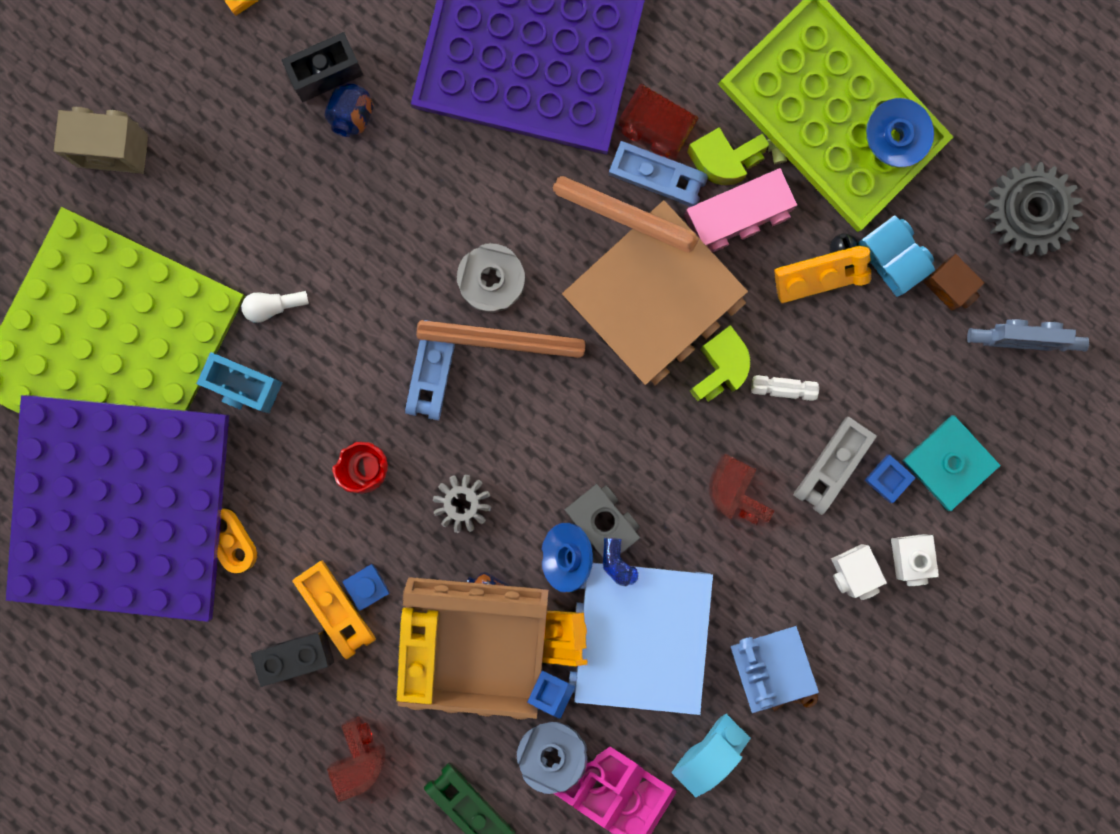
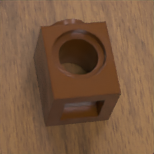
[923,254,984,311]

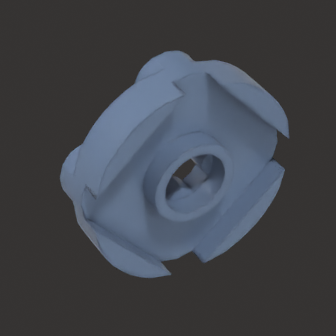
[517,722,588,794]

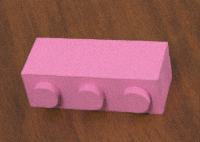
[684,168,797,253]

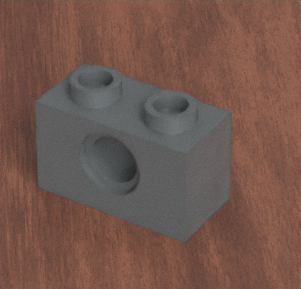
[564,484,640,564]

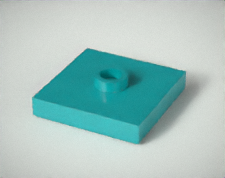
[902,415,1001,511]

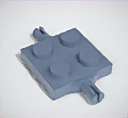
[967,319,1089,352]

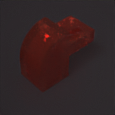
[709,454,775,526]
[327,716,385,802]

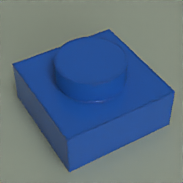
[864,455,915,503]
[342,564,390,611]
[527,671,575,719]

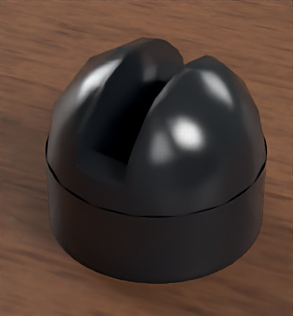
[829,233,858,253]

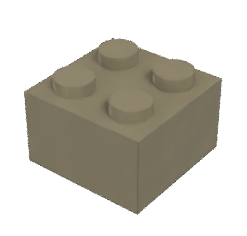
[54,107,148,174]

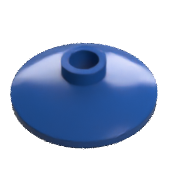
[866,98,934,168]
[542,523,593,592]

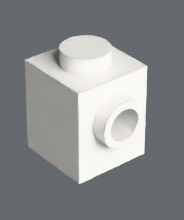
[891,534,939,586]
[831,544,887,600]

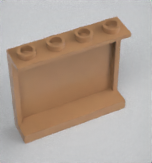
[562,200,748,386]
[398,577,548,720]

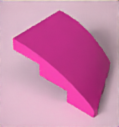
[553,747,677,834]

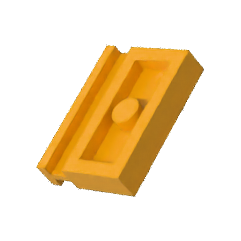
[542,611,588,666]

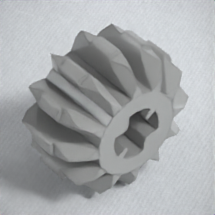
[433,474,491,533]

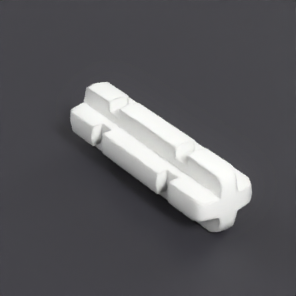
[751,375,819,401]

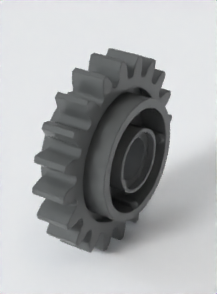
[984,162,1083,257]

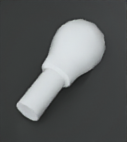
[241,291,309,323]

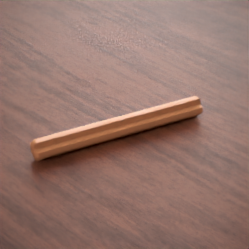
[553,176,698,253]
[416,320,585,358]

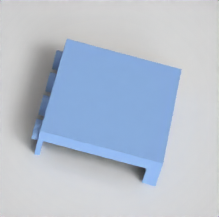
[569,562,713,715]

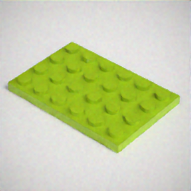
[718,0,953,232]

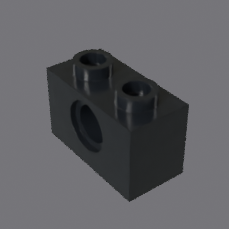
[281,32,363,102]
[251,629,334,687]

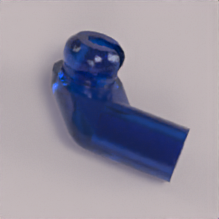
[603,538,639,587]

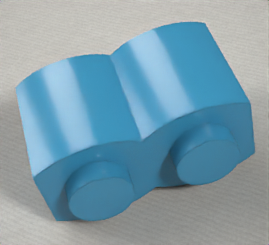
[858,216,935,297]

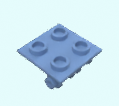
[731,626,819,713]

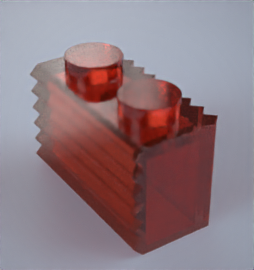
[618,84,699,159]

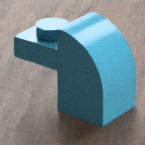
[671,714,751,797]

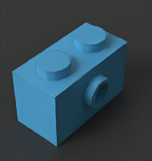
[196,352,283,413]

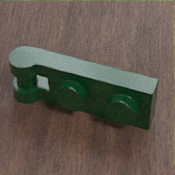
[424,762,516,834]

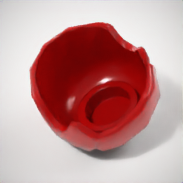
[332,442,388,494]

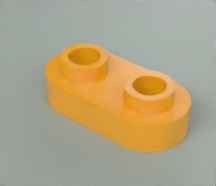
[217,508,257,573]

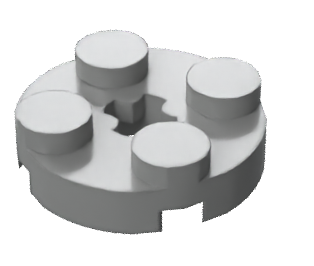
[457,243,525,313]

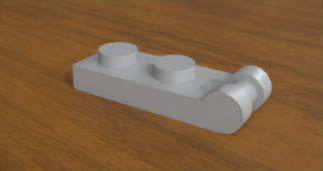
[793,417,877,515]

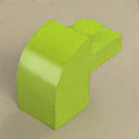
[687,127,769,185]
[690,325,750,402]

